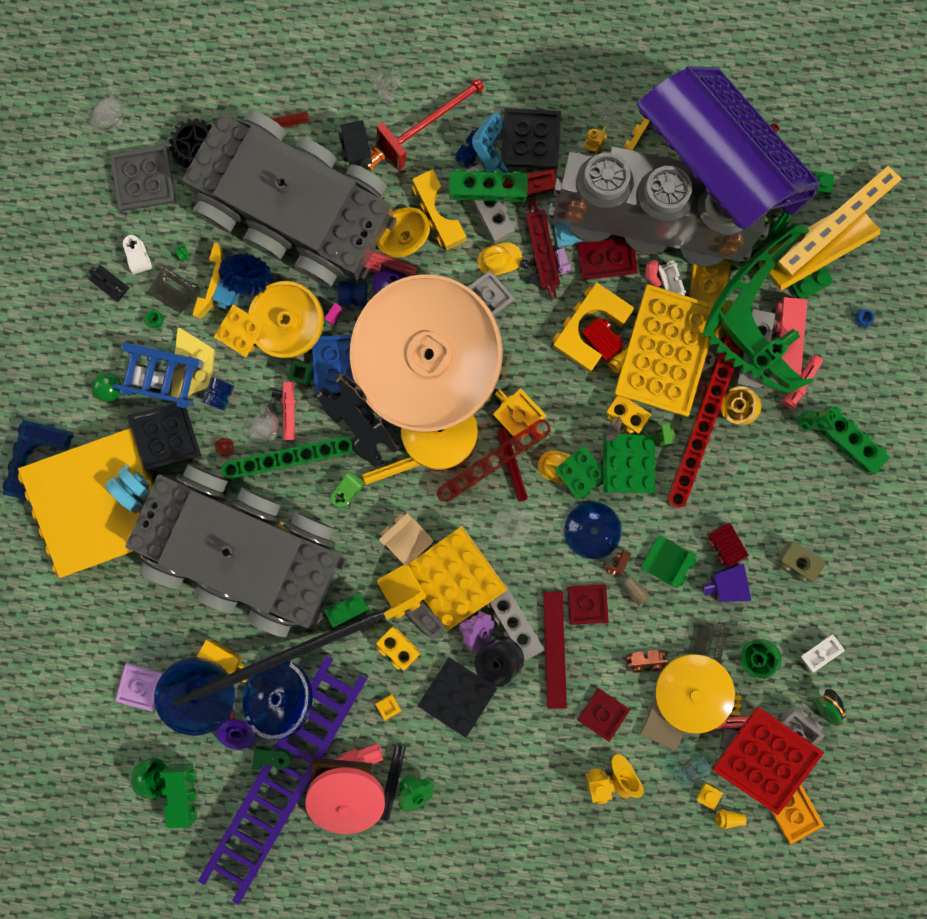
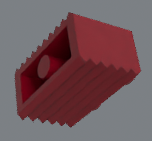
[707,522,749,567]

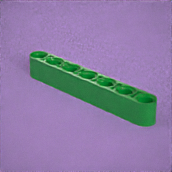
[221,437,354,479]

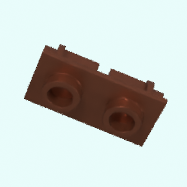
[626,650,668,673]

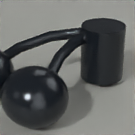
[520,258,537,284]
[267,389,283,415]

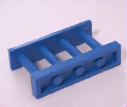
[113,343,204,409]

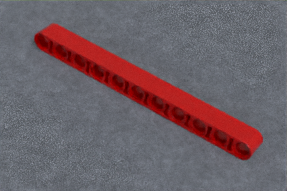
[667,333,741,508]

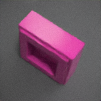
[324,303,343,325]

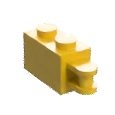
[194,638,247,682]

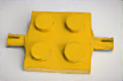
[493,388,547,442]

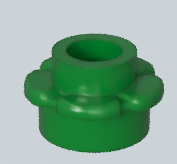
[173,244,190,262]
[145,310,164,328]

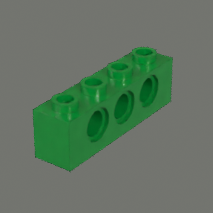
[449,169,528,202]
[818,406,890,475]

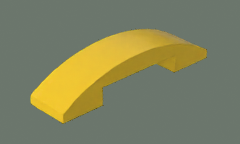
[193,242,225,319]

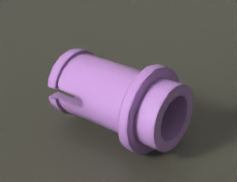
[554,249,572,274]

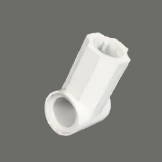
[131,366,165,389]

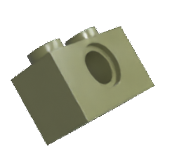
[776,541,826,583]

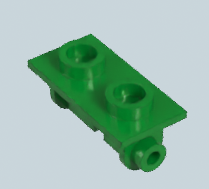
[794,410,837,431]

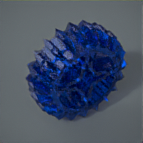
[218,252,271,297]

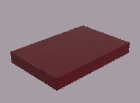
[577,237,638,281]

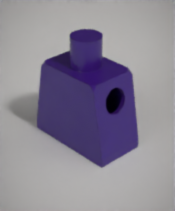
[702,563,752,602]

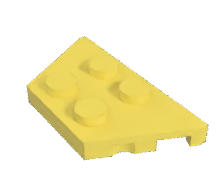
[170,328,215,398]

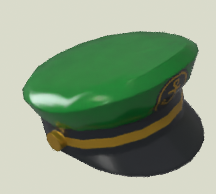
[813,689,846,726]

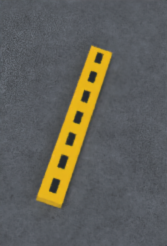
[777,166,902,277]

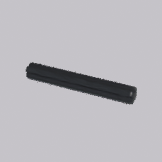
[380,743,406,821]

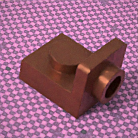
[603,550,632,576]

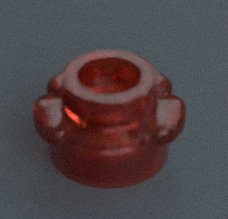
[215,438,234,456]

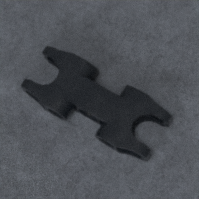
[316,372,402,467]

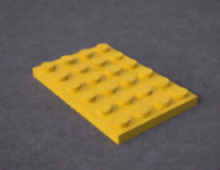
[614,284,713,417]

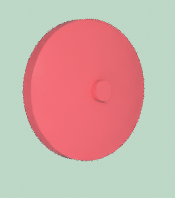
[306,767,385,834]

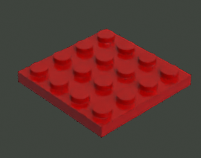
[712,705,824,815]

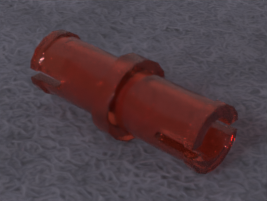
[271,111,310,128]

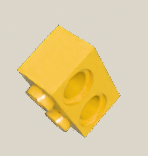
[605,396,652,435]
[376,625,421,671]

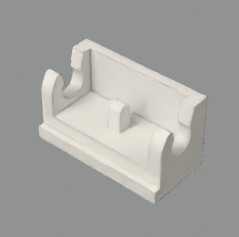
[800,634,845,674]

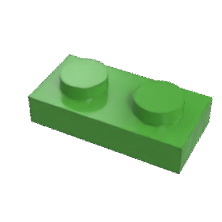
[656,424,675,447]

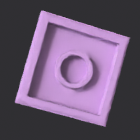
[115,663,164,711]

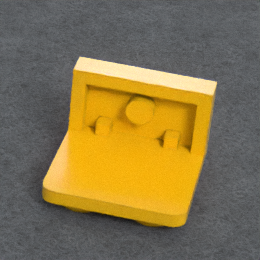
[377,564,426,620]

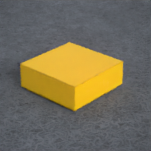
[375,694,402,721]

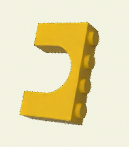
[552,282,634,373]

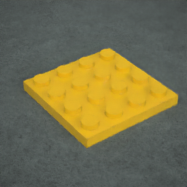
[408,526,508,631]

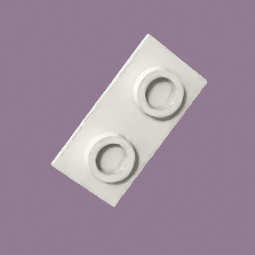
[658,260,686,296]

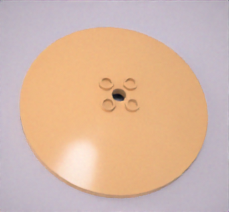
[350,275,503,432]

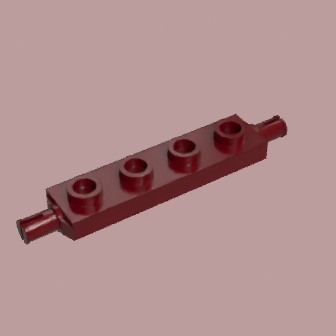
[526,198,560,300]

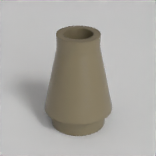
[623,577,650,606]

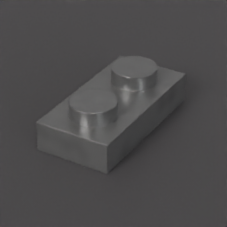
[406,601,446,640]

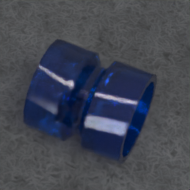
[338,281,368,307]
[201,377,235,411]

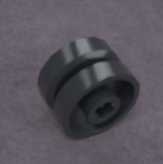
[474,636,525,687]

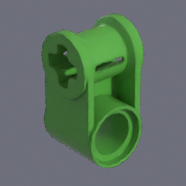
[331,471,366,508]

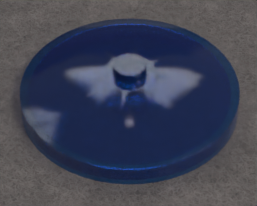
[154,657,235,736]
[243,661,313,740]

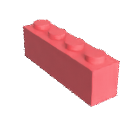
[772,297,807,376]

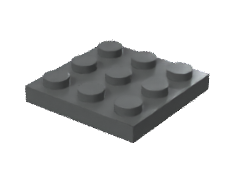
[110,145,177,212]

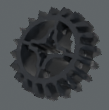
[168,118,212,168]

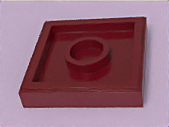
[567,584,609,625]
[577,687,631,742]

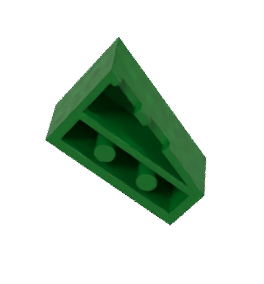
[160,763,197,828]

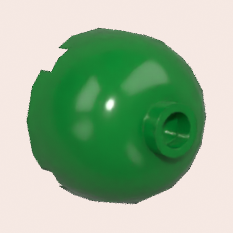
[740,639,782,679]
[131,758,167,799]

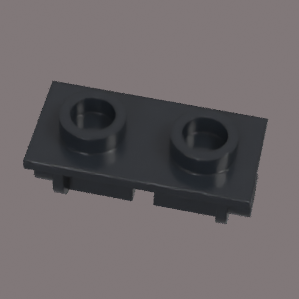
[89,265,130,302]

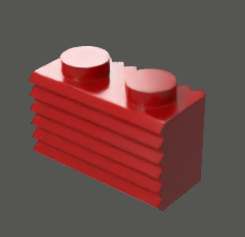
[581,317,624,363]

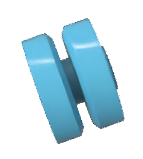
[105,464,150,514]

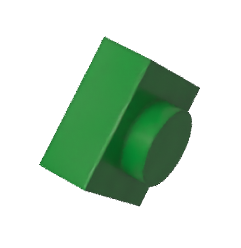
[814,172,835,195]

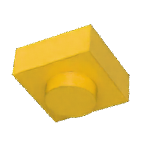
[696,782,723,810]

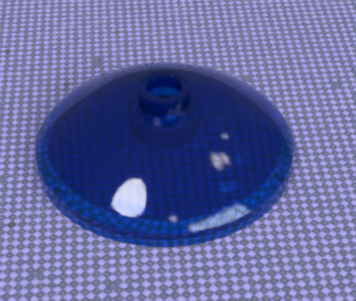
[564,502,622,559]

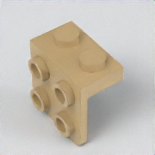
[379,513,433,565]

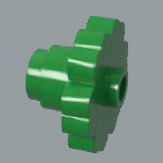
[397,775,435,812]

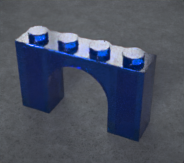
[2,420,74,500]

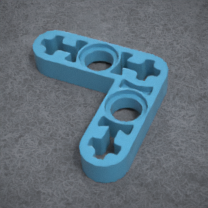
[472,113,508,173]

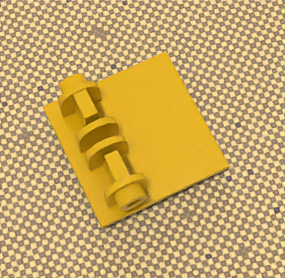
[214,305,266,357]

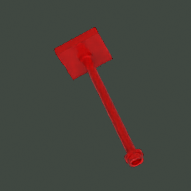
[376,79,484,171]

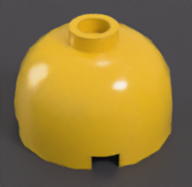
[721,386,762,426]

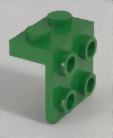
[555,447,603,500]
[641,536,697,589]

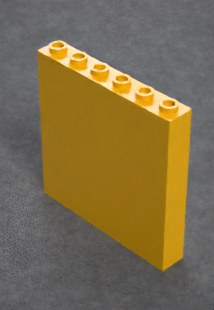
[18,428,154,578]

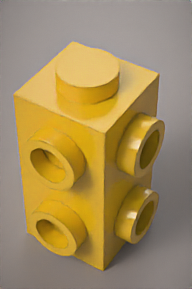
[585,768,615,804]

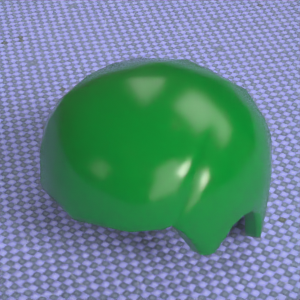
[91,373,122,402]

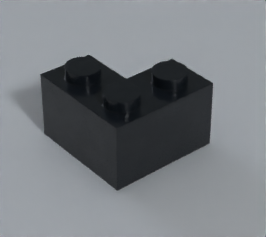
[338,120,373,166]

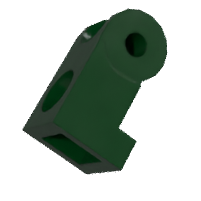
[252,746,292,770]

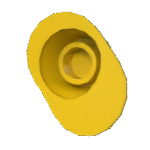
[477,242,522,276]
[538,450,571,485]
[611,754,644,800]

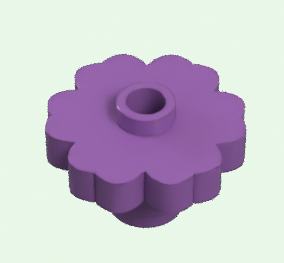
[459,612,494,652]

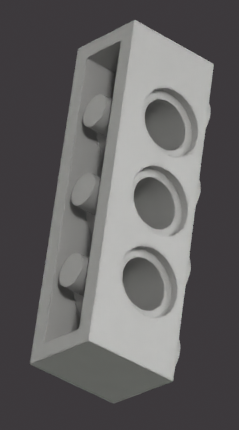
[464,163,516,245]
[734,309,777,390]
[487,582,544,662]

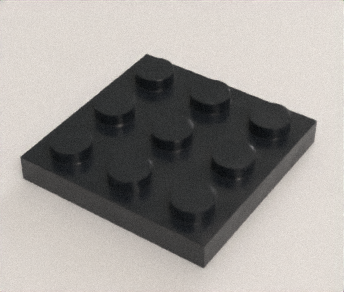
[502,108,561,169]
[127,403,202,472]
[417,657,497,738]

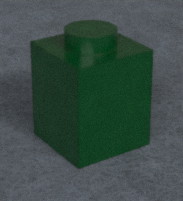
[287,361,314,387]

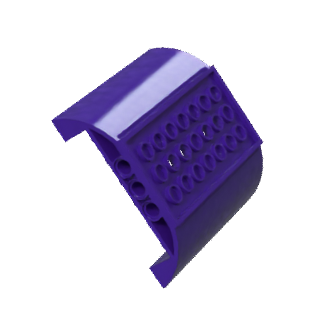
[636,66,821,230]

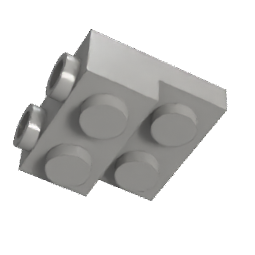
[468,270,515,317]
[781,704,825,745]

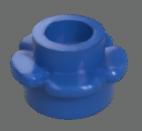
[855,309,874,328]

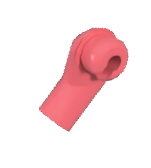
[645,260,663,287]

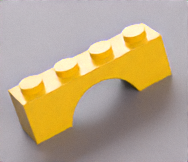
[411,169,466,251]

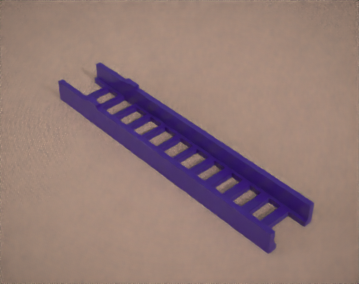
[198,654,369,905]

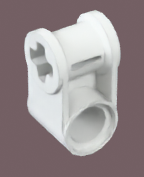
[123,235,152,275]

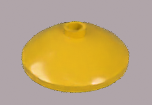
[377,207,430,258]

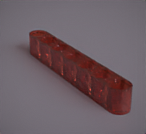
[437,419,551,502]

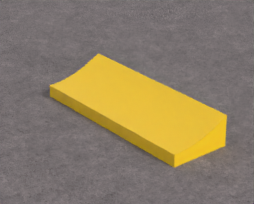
[759,212,880,291]

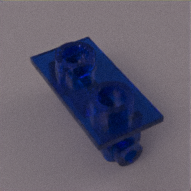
[454,128,478,169]

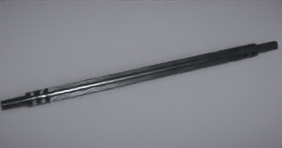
[173,607,391,708]

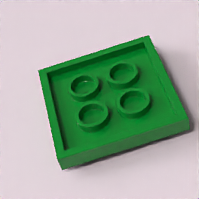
[603,434,655,493]

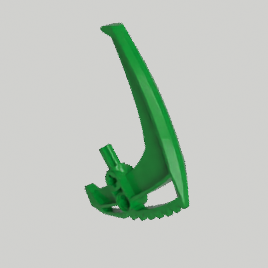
[702,224,814,394]

